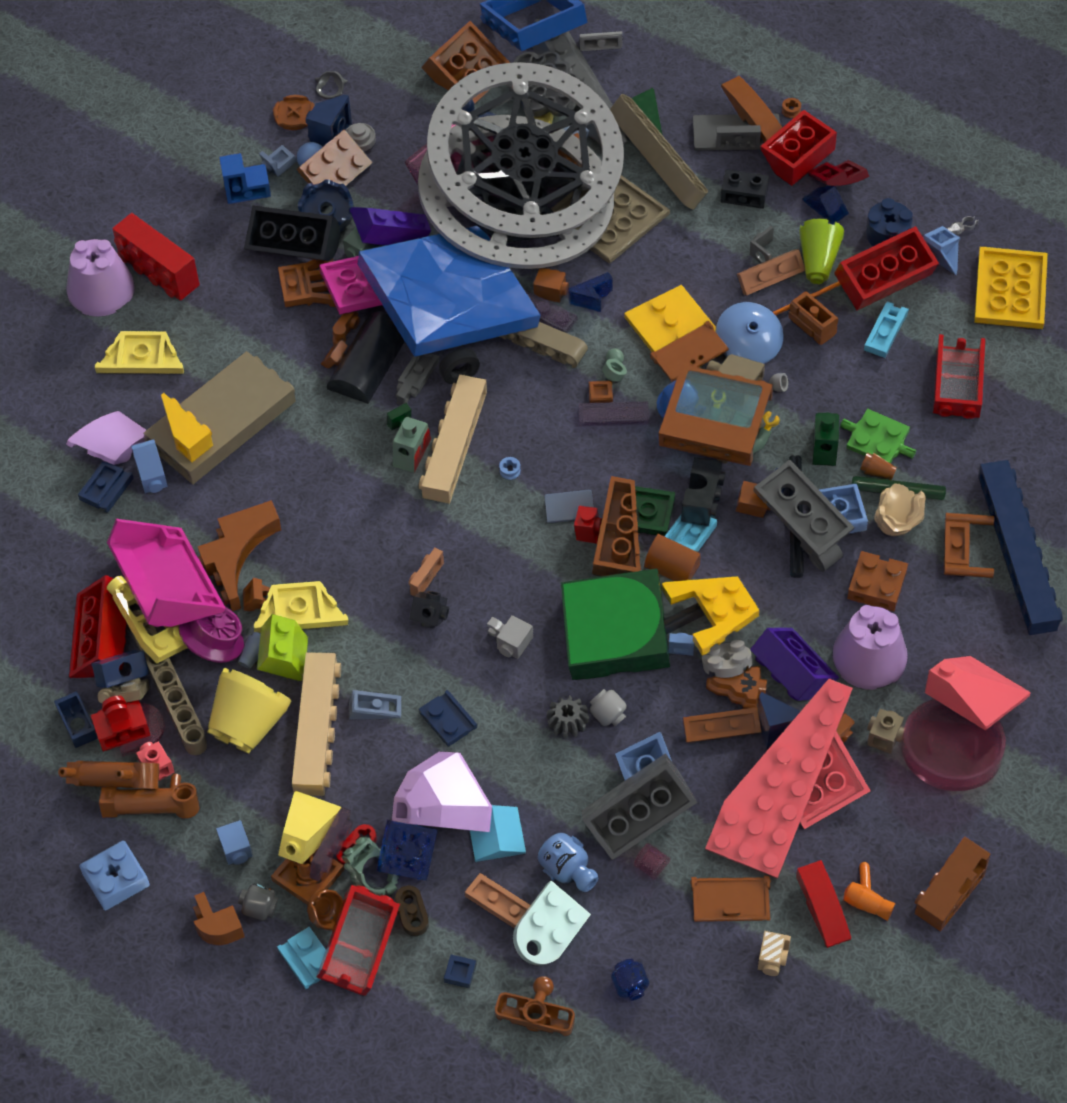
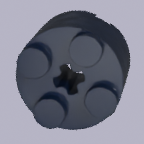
[866,198,913,246]

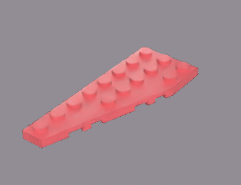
[705,679,853,879]

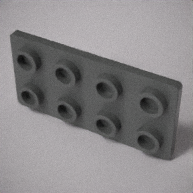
[693,114,780,151]

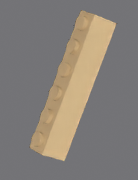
[419,375,487,504]
[292,652,341,796]

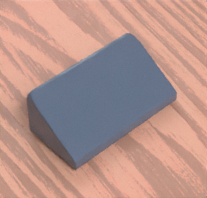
[544,490,594,523]

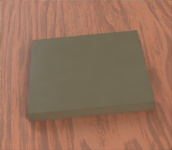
[551,175,670,264]

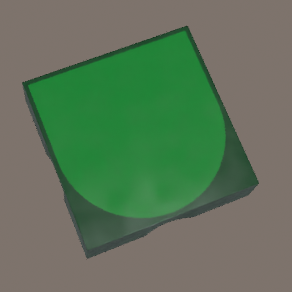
[561,569,670,680]

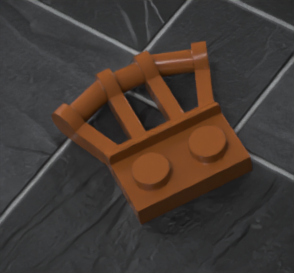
[278,258,336,307]

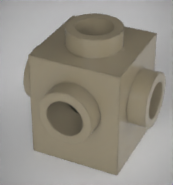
[867,709,906,754]

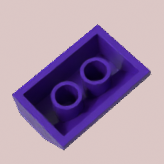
[350,207,431,245]
[750,628,840,701]

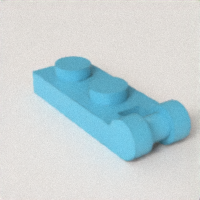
[864,302,909,358]

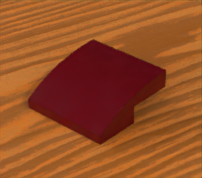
[808,160,870,186]

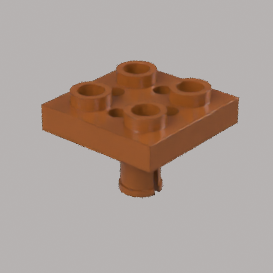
[271,849,344,905]

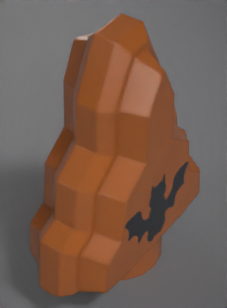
[706,666,767,709]

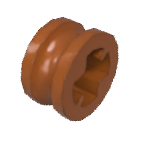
[782,98,801,118]

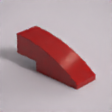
[796,860,851,948]

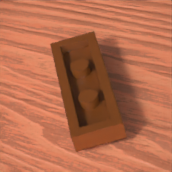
[682,707,761,743]

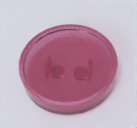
[902,699,1006,791]

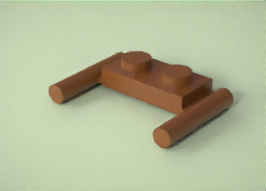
[944,513,994,578]

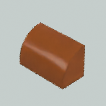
[644,534,701,581]

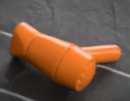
[844,862,895,921]

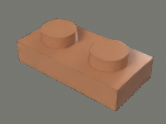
[409,548,444,596]

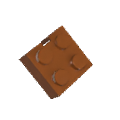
[847,551,908,612]

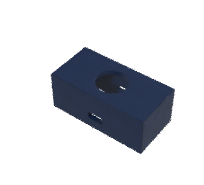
[92,650,149,688]
[54,691,98,748]

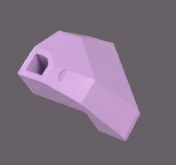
[392,752,492,832]

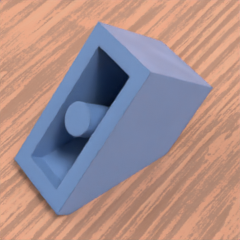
[131,439,168,493]

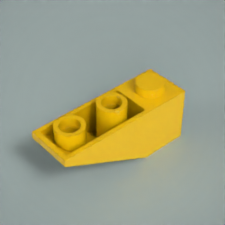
[161,393,213,462]

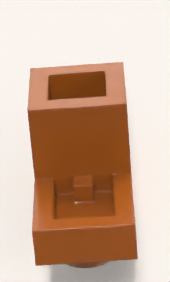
[193,892,245,945]

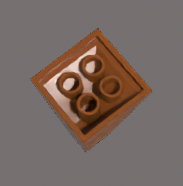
[421,21,510,104]

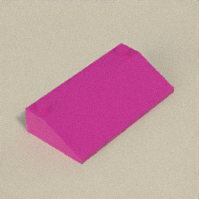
[107,519,225,627]

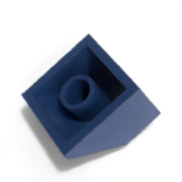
[306,95,352,147]

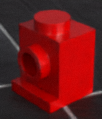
[574,506,602,544]

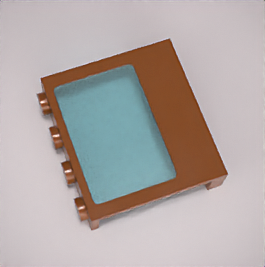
[659,365,773,466]

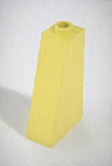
[278,791,342,864]

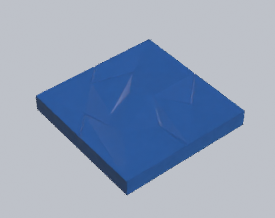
[357,226,540,357]

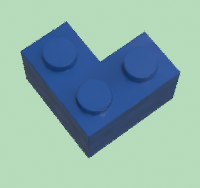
[219,153,271,204]

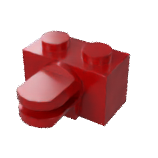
[91,696,151,752]

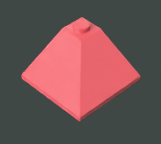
[925,656,1031,730]
[800,731,870,829]

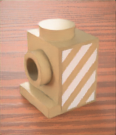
[758,931,791,976]

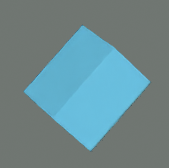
[470,805,526,862]

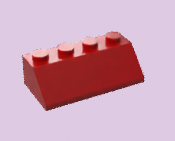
[69,575,127,678]

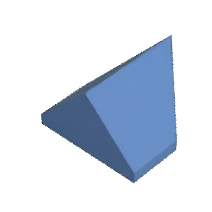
[923,226,960,275]

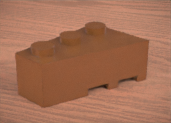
[914,836,991,932]

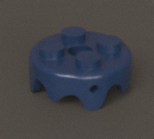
[298,179,354,232]

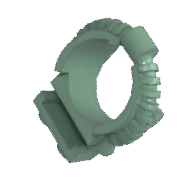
[342,837,399,897]

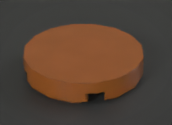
[273,95,315,130]

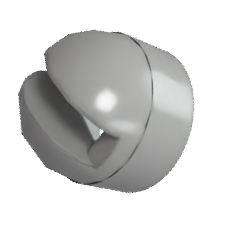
[769,373,788,392]

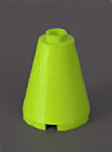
[799,219,844,284]

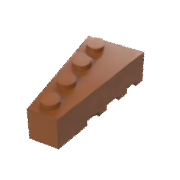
[592,476,641,576]

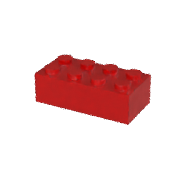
[112,213,200,301]
[834,226,939,311]

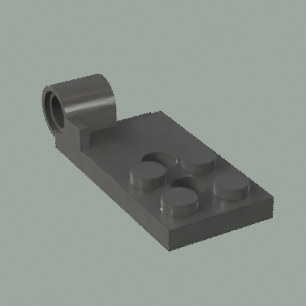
[753,460,855,572]

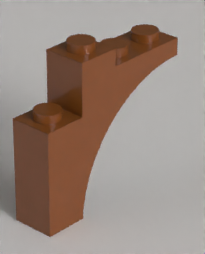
[197,500,281,611]

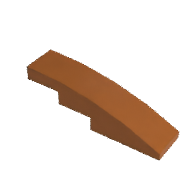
[721,76,783,143]

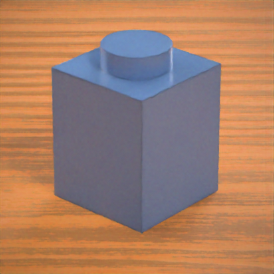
[216,820,253,865]

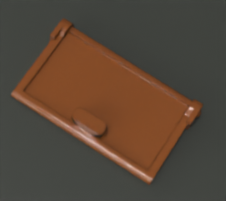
[649,321,729,382]
[690,876,771,922]

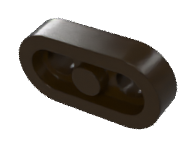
[395,885,429,936]

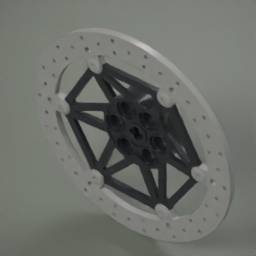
[427,62,624,238]
[418,115,614,269]

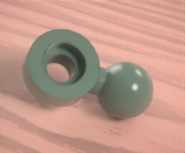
[602,348,627,382]

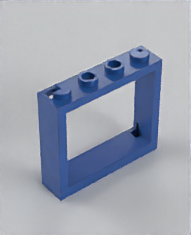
[480,0,588,51]

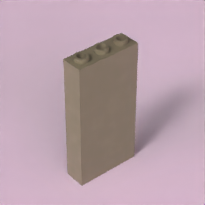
[143,351,296,484]

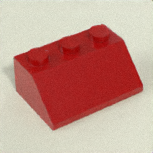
[760,110,837,186]

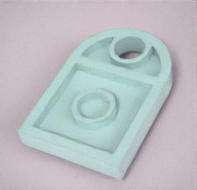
[513,881,591,965]

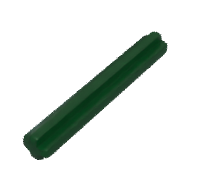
[852,476,946,500]

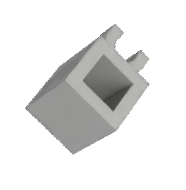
[487,615,533,659]

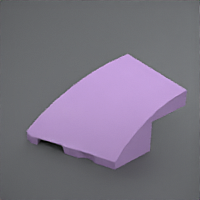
[66,411,146,465]

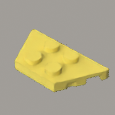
[95,331,184,374]
[254,581,348,633]

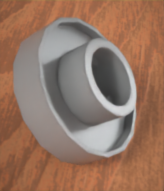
[346,123,376,151]

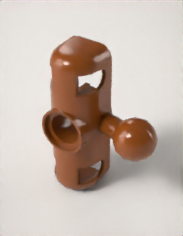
[495,976,575,1036]

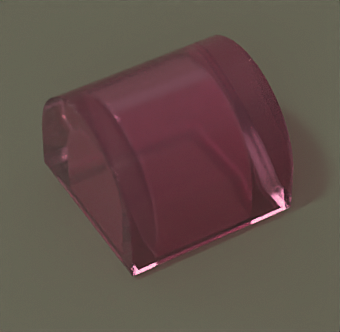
[634,843,670,880]

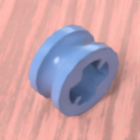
[499,457,521,480]

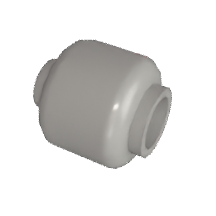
[590,689,627,726]

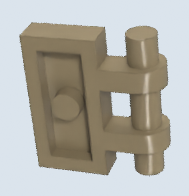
[97,678,150,704]

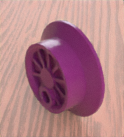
[179,607,244,663]

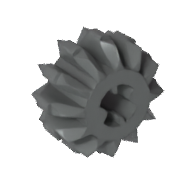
[546,695,589,739]

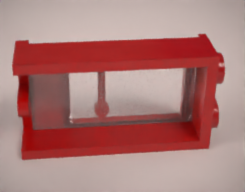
[933,334,985,419]
[316,885,400,996]

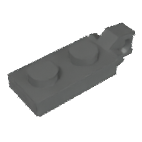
[396,353,440,405]

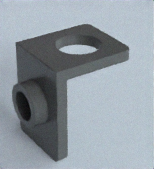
[750,226,774,263]

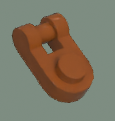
[333,311,360,345]

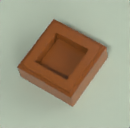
[589,381,613,404]

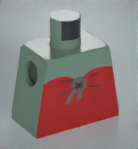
[393,417,431,473]

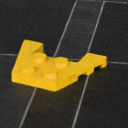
[662,576,759,656]

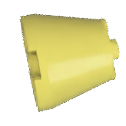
[207,668,291,754]

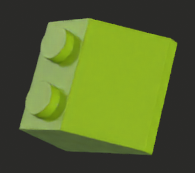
[257,614,308,681]

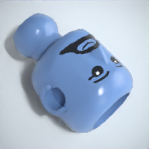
[538,833,599,892]

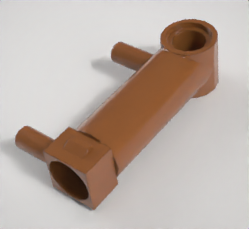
[58,760,159,789]
[99,774,200,819]

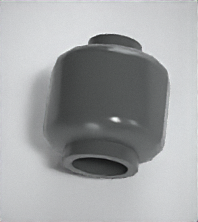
[238,883,279,921]

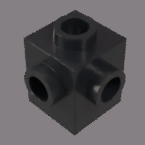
[409,591,449,628]

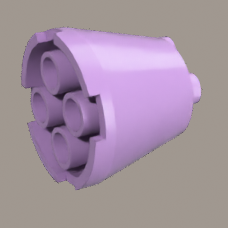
[66,239,135,316]
[833,605,907,690]

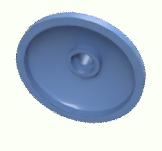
[715,302,783,364]

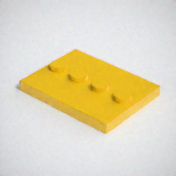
[974,247,1048,329]
[624,285,720,364]

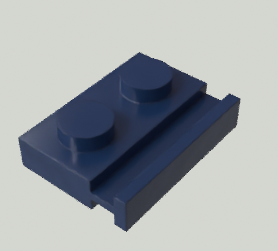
[78,460,134,513]
[419,690,477,747]

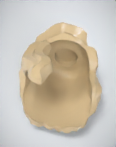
[874,484,926,536]

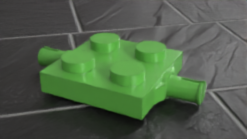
[840,409,916,463]

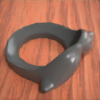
[315,71,348,99]

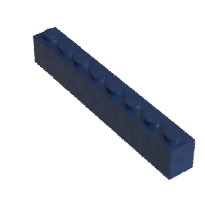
[978,460,1063,635]

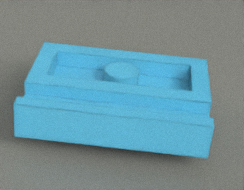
[665,515,717,552]
[277,927,326,989]

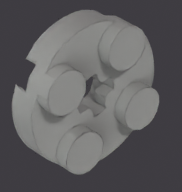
[702,640,752,678]

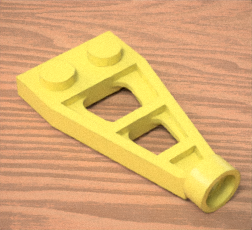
[107,576,188,664]

